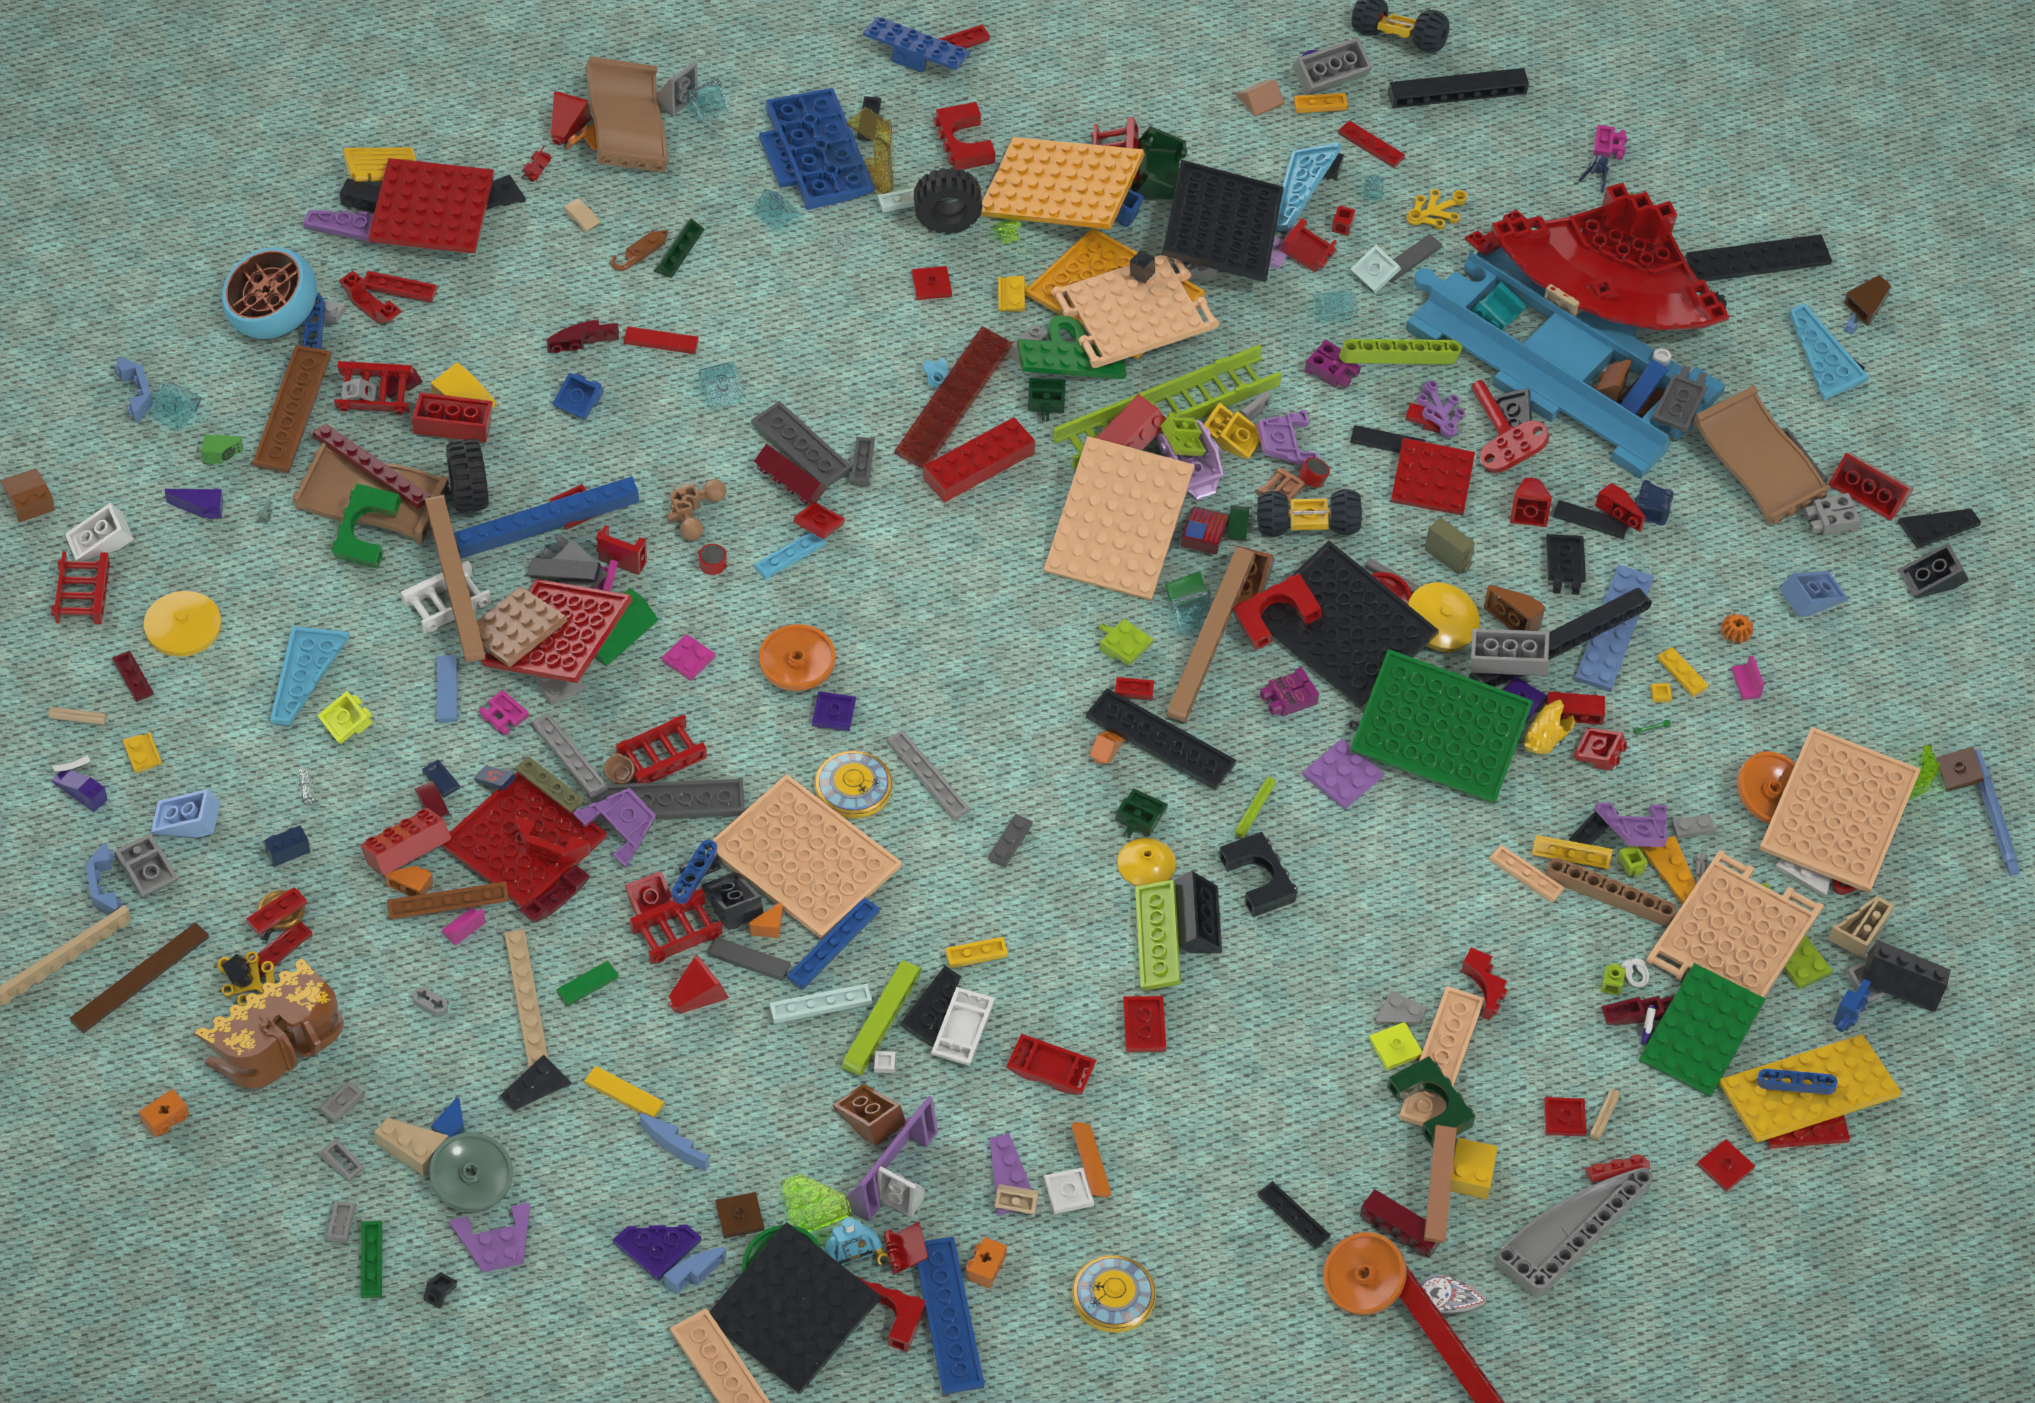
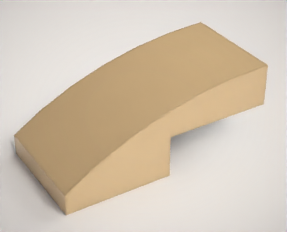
[563,198,600,233]

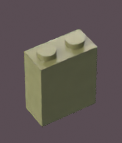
[1425,517,1475,575]

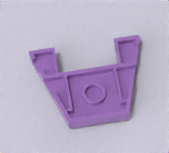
[1256,410,1319,466]
[573,788,656,868]
[1594,803,1667,847]
[450,1202,530,1273]

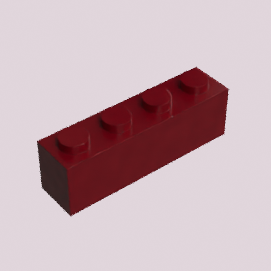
[753,443,827,505]
[1360,1189,1440,1258]

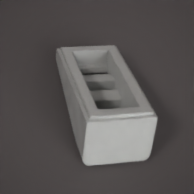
[320,1138,364,1182]

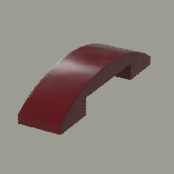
[519,865,590,923]

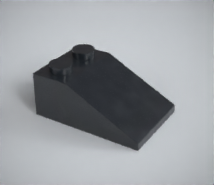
[1898,543,1969,599]
[701,872,764,930]

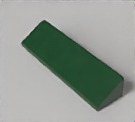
[653,218,705,278]

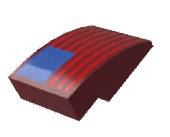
[1181,506,1230,555]

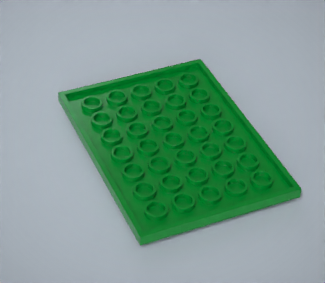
[1350,649,1533,804]

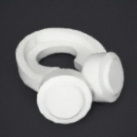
[1621,958,1649,988]

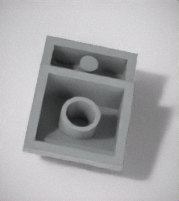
[115,833,178,897]

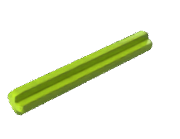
[1234,777,1276,838]

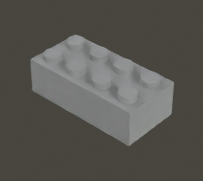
[1292,37,1373,95]
[1471,629,1549,676]

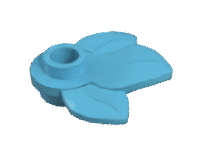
[923,358,958,389]

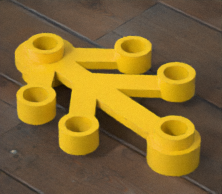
[1406,189,1467,230]
[217,951,275,1006]

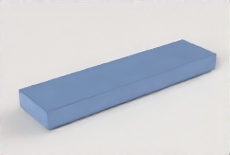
[437,655,457,722]

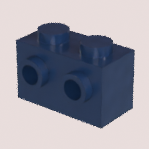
[264,825,310,867]

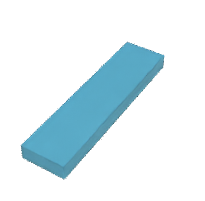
[754,532,826,580]

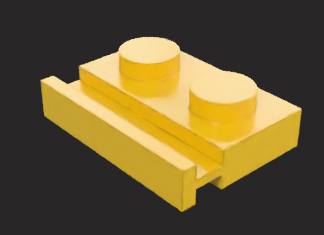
[998,276,1025,312]
[123,731,162,773]

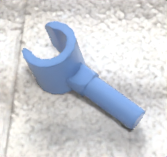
[1845,313,1858,334]

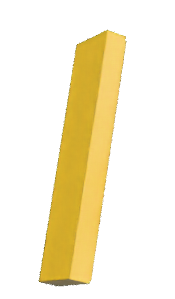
[1532,835,1613,869]
[584,1065,664,1118]

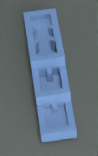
[640,1113,709,1171]

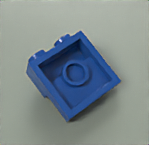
[553,372,604,420]

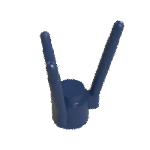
[1578,155,1609,193]

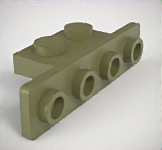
[516,757,584,813]

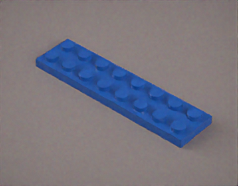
[916,1237,985,1394]

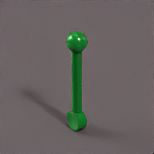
[1633,720,1671,735]

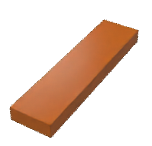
[1071,1121,1112,1198]

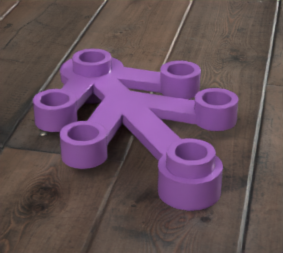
[1416,380,1466,438]

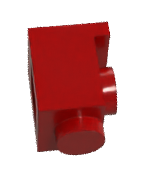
[1331,205,1356,236]

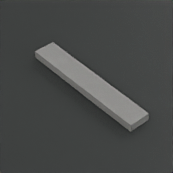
[532,713,608,798]
[887,730,970,821]

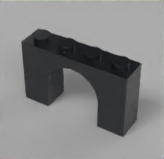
[1219,832,1298,917]

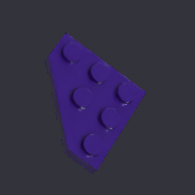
[613,1224,702,1281]

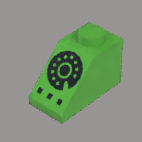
[201,434,243,464]

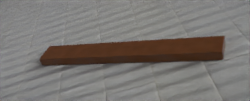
[70,922,209,1034]

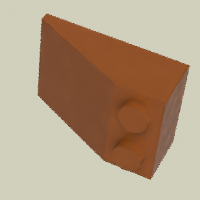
[0,468,55,523]
[1236,546,1275,603]
[1484,584,1545,631]
[833,1083,906,1145]

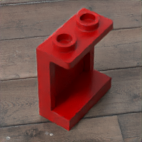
[1280,218,1337,273]
[596,525,647,575]

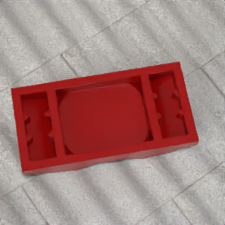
[1006,1033,1097,1095]

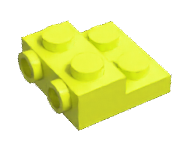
[317,691,373,744]

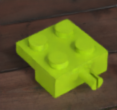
[1160,412,1206,456]
[1099,619,1153,666]

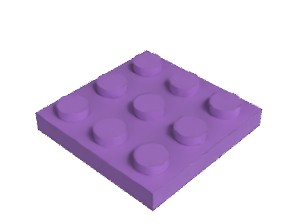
[1302,739,1384,810]

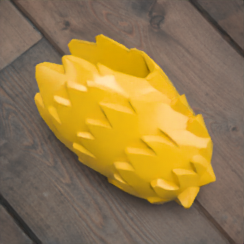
[1524,700,1575,754]

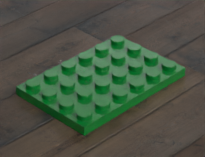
[1639,963,1766,1097]

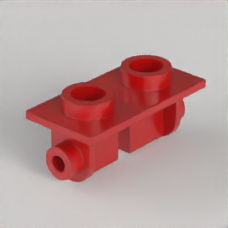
[522,146,551,182]

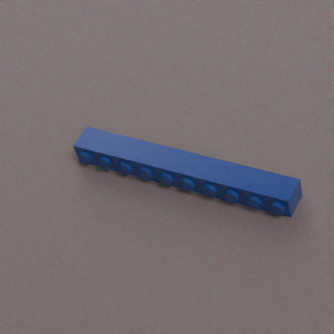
[453,476,639,558]

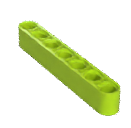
[1339,339,1462,364]
[842,960,922,1076]

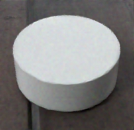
[1652,349,1672,366]

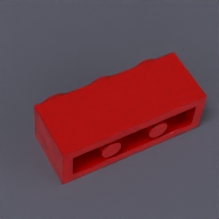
[1546,691,1605,725]

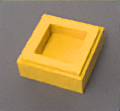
[1650,683,1672,702]

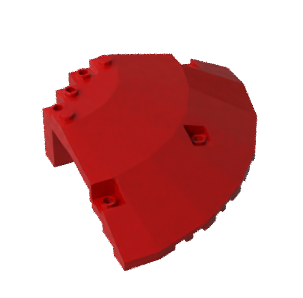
[1492,182,1729,330]

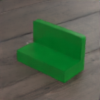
[1165,572,1211,605]

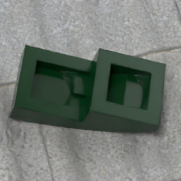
[1227,505,1249,541]

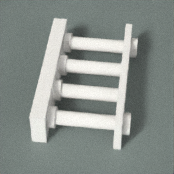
[401,561,491,634]

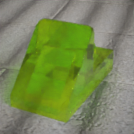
[993,220,1022,244]

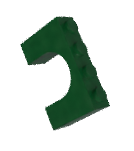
[1387,1056,1475,1148]

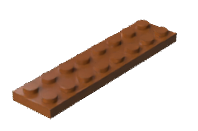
[253,345,332,473]

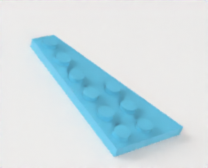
[1276,142,1342,232]
[1789,303,1868,401]
[270,626,350,726]

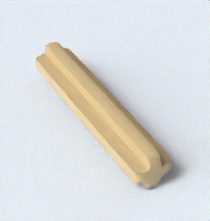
[48,707,106,725]
[1590,1088,1620,1141]

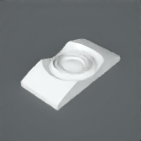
[931,987,995,1066]

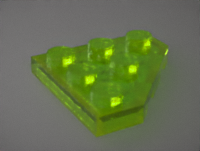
[782,1173,852,1232]

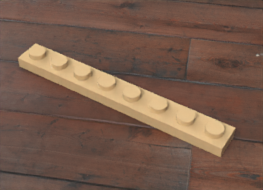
[0,905,131,1006]
[505,929,548,1068]

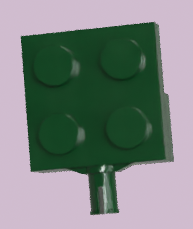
[1028,378,1066,421]
[1115,788,1168,838]

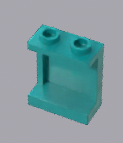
[1471,282,1527,331]

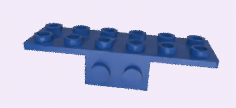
[863,17,970,73]

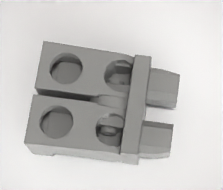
[1804,493,1861,536]

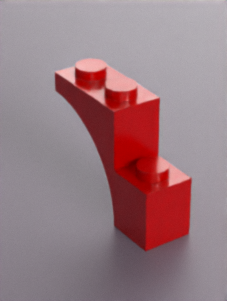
[1461,947,1508,1021]

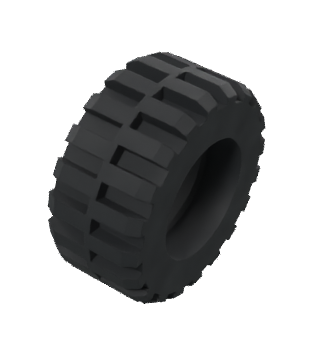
[913,167,983,234]
[446,438,489,512]

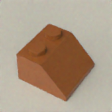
[1594,360,1631,403]

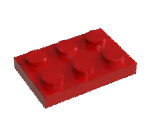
[1123,996,1167,1052]

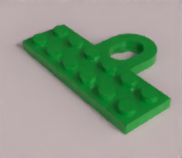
[1016,315,1127,379]

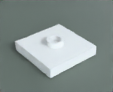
[1044,1167,1094,1214]

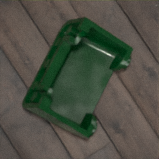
[1131,126,1188,200]

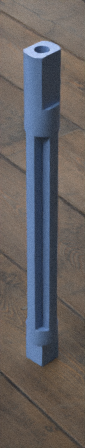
[1975,750,2019,876]

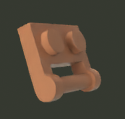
[1256,468,1305,504]

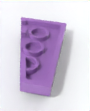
[303,210,374,243]
[990,1133,1032,1216]

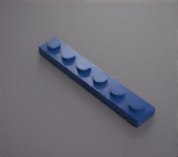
[788,897,880,990]

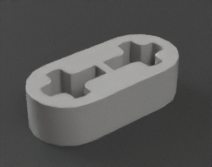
[413,987,448,1017]

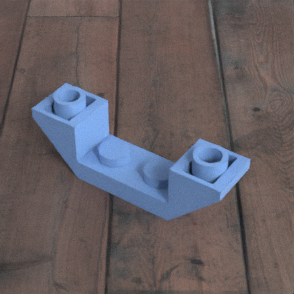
[115,357,153,423]
[86,843,122,915]

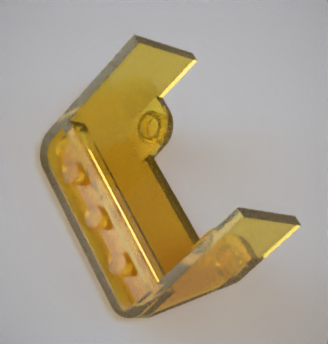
[846,107,895,194]

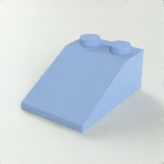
[151,789,220,838]

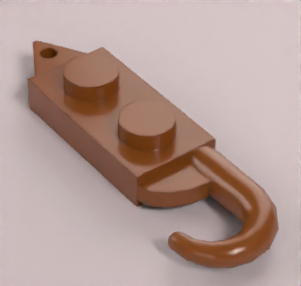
[610,230,668,271]

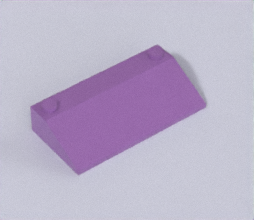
[847,1096,938,1221]

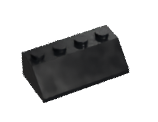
[1174,871,1222,954]
[1861,940,1951,1012]

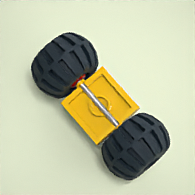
[1351,0,1450,53]
[1257,489,1362,537]

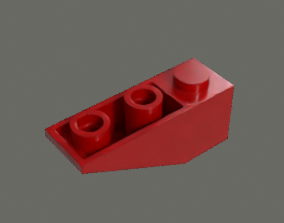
[1595,483,1645,532]

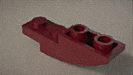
[547,319,619,353]

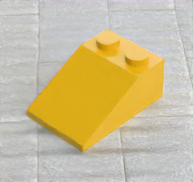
[1450,1137,1498,1199]

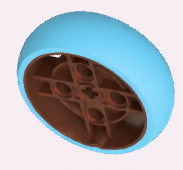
[222,247,317,339]

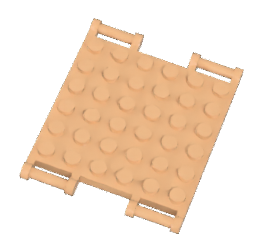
[1051,255,1220,368]
[1646,850,1824,998]

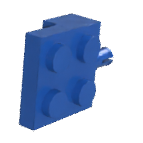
[1833,979,1871,1032]

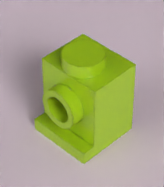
[1617,846,1648,877]
[1600,963,1626,996]

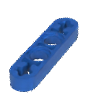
[303,294,325,349]
[672,840,718,904]
[1757,1069,1838,1094]

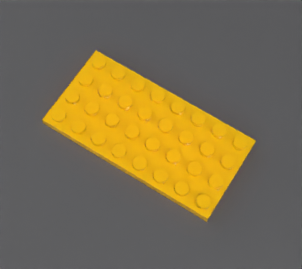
[1719,1034,1901,1143]

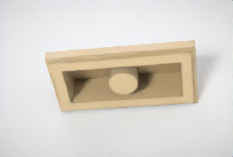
[994,1184,1039,1215]

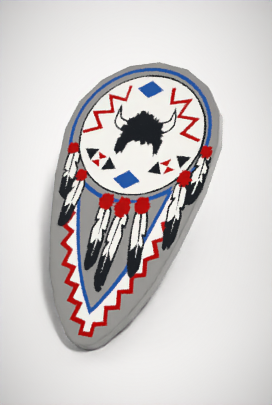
[1420,1274,1487,1314]

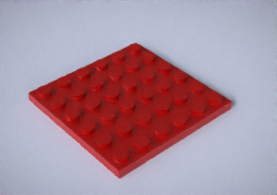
[368,158,494,254]
[481,579,632,683]
[440,772,607,907]

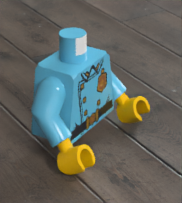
[824,1218,890,1265]

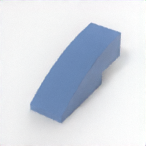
[664,1247,726,1294]

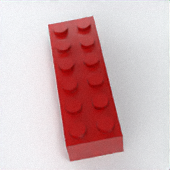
[923,417,1036,503]

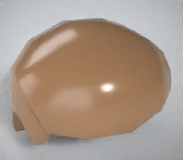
[604,754,636,784]

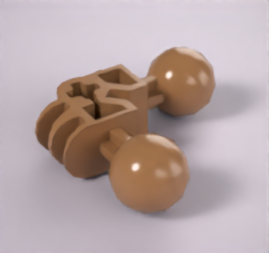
[667,479,727,541]

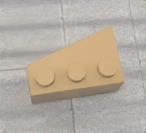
[1828,896,1894,959]
[374,1118,449,1176]

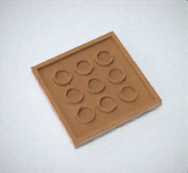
[477,586,567,667]

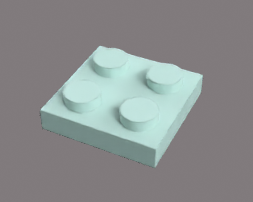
[1350,245,1401,293]

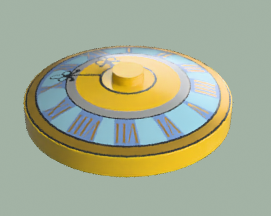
[815,751,892,819]
[1072,1255,1156,1333]

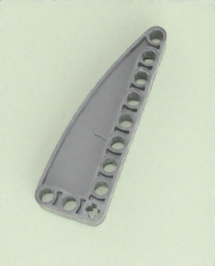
[1496,1168,1653,1298]

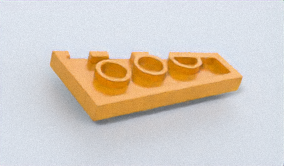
[1638,836,1696,905]

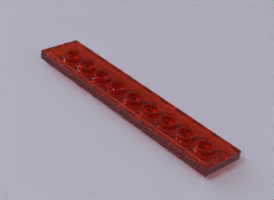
[894,326,1013,469]

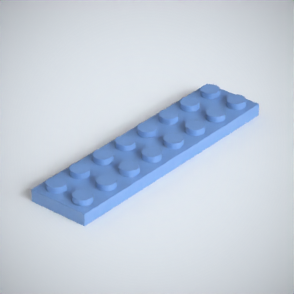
[1575,564,1654,692]

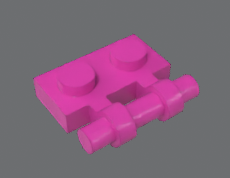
[1593,125,1627,160]
[479,690,529,735]

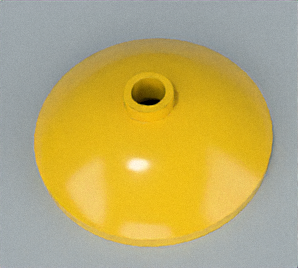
[1117,838,1176,886]

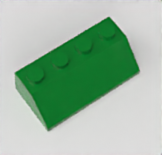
[594,588,658,667]

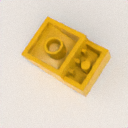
[431,362,497,409]
[1203,403,1260,460]

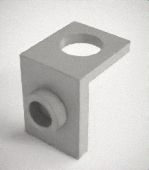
[341,378,376,401]

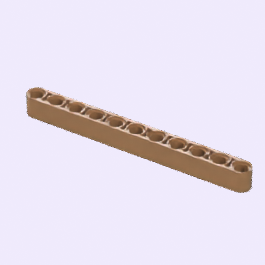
[425,495,485,663]
[1167,547,1256,723]

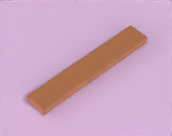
[1424,1125,1456,1244]

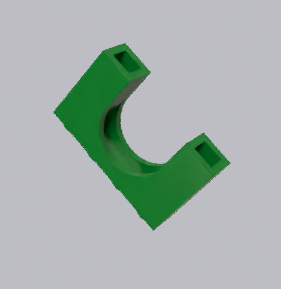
[331,483,402,569]

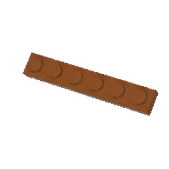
[387,881,509,919]

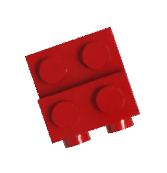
[1574,727,1627,771]

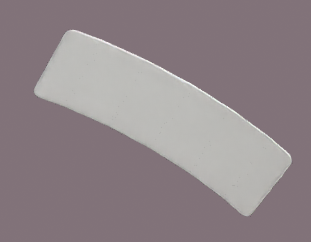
[52,755,91,771]

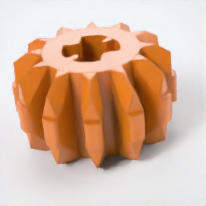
[1721,612,1753,644]

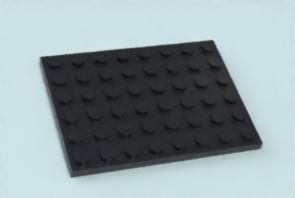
[1161,160,1284,283]
[1261,540,1439,708]

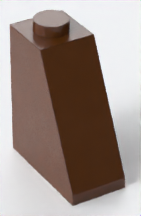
[1844,275,1891,326]

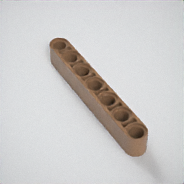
[1546,858,1676,926]

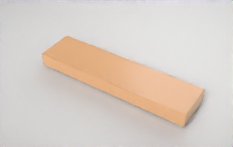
[1489,845,1565,903]

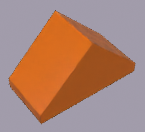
[749,902,783,938]

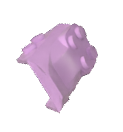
[1155,420,1224,500]

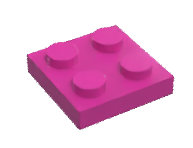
[662,634,716,681]

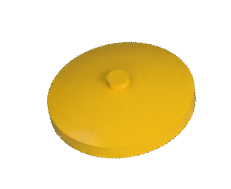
[1407,582,1480,652]
[144,591,222,656]

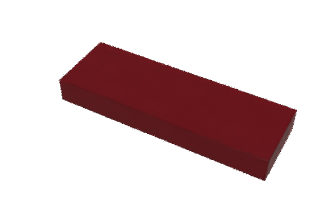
[112,650,154,702]

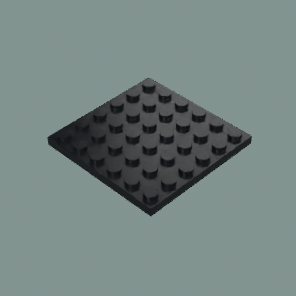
[705,1222,882,1394]

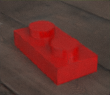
[1115,677,1154,700]

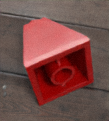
[551,91,592,145]
[1510,477,1552,527]
[668,955,729,1014]

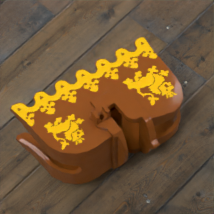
[194,958,344,1089]

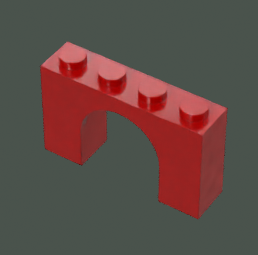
[933,102,996,170]
[1233,574,1322,651]
[856,1276,926,1352]

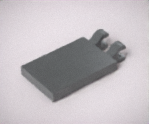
[1652,366,1708,433]
[541,534,608,589]

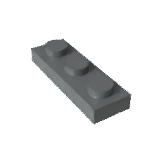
[850,437,875,486]
[988,814,1033,868]

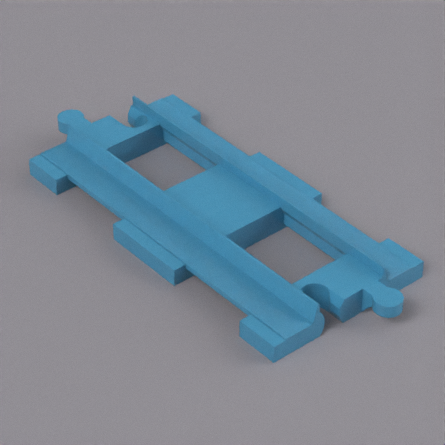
[1406,248,1726,479]

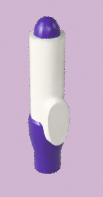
[1641,1005,1656,1044]

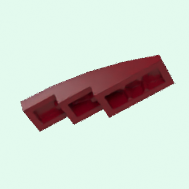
[1601,995,1675,1025]

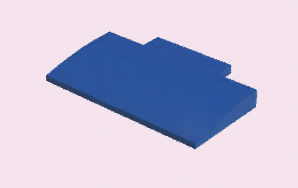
[759,88,875,210]

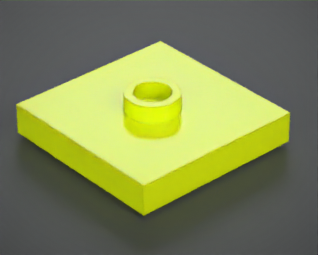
[1369,1022,1422,1071]

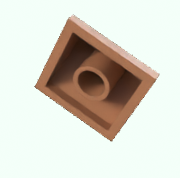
[1236,79,1284,117]

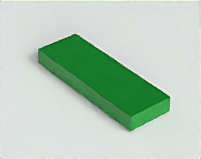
[557,960,619,1007]

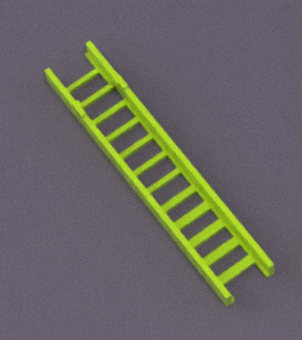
[1053,344,1282,470]

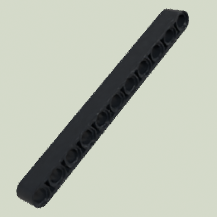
[1469,588,1652,687]

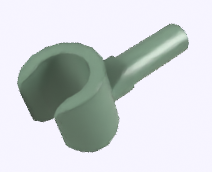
[258,501,272,524]

